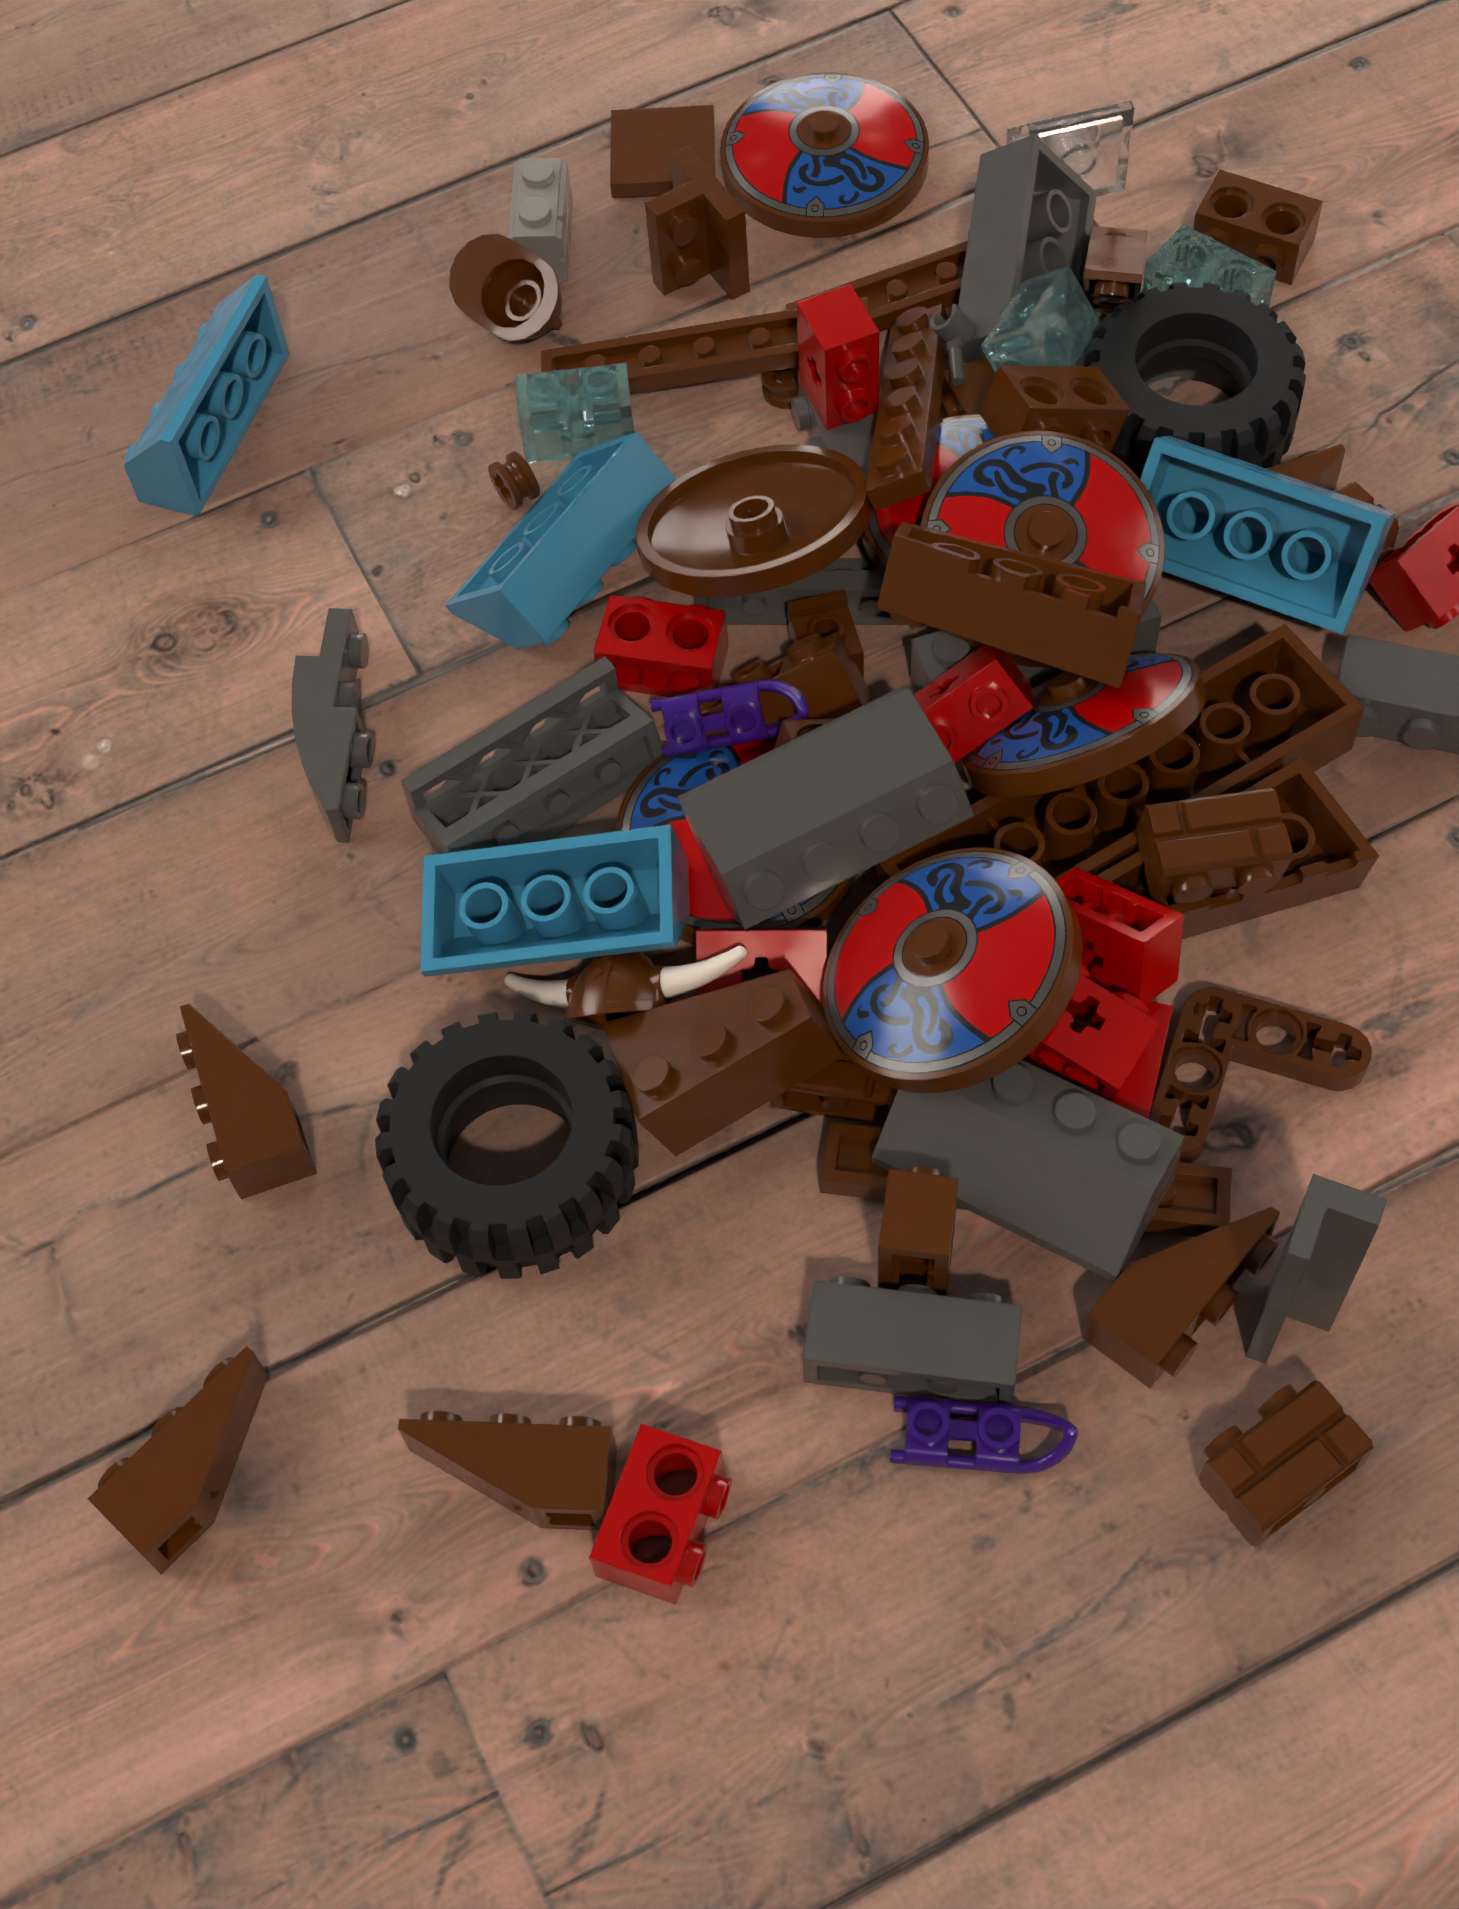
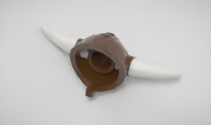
[504,946,747,1031]

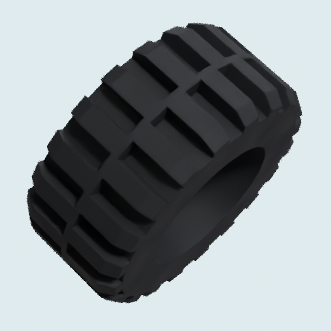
[1084,282,1306,479]
[375,1011,639,1279]

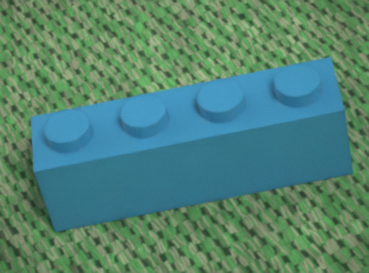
[124,274,290,517]
[445,432,676,649]
[1140,436,1396,635]
[420,825,690,977]

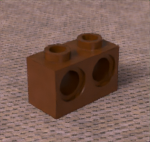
[1189,169,1323,285]
[980,365,1130,452]
[878,1166,959,1296]

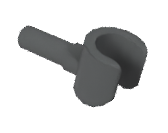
[930,303,975,386]

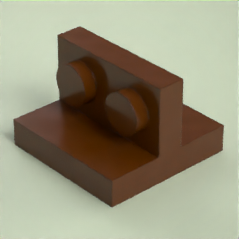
[645,145,750,300]

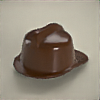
[449,234,562,342]

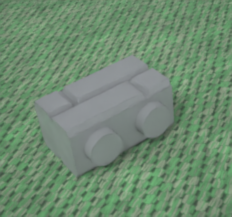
[508,158,573,283]

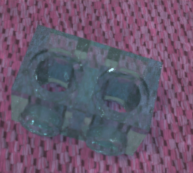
[1142,224,1276,307]
[981,266,1100,373]

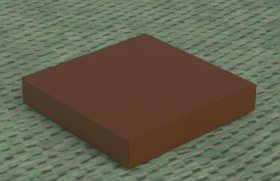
[610,105,716,198]

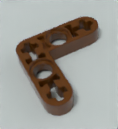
[1149,987,1372,1163]

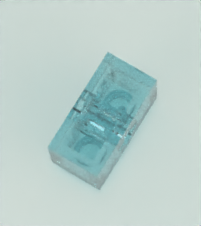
[515,363,635,463]

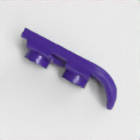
[650,680,809,757]
[890,1396,1078,1474]

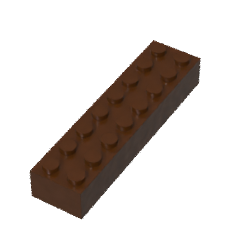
[876,624,1365,888]

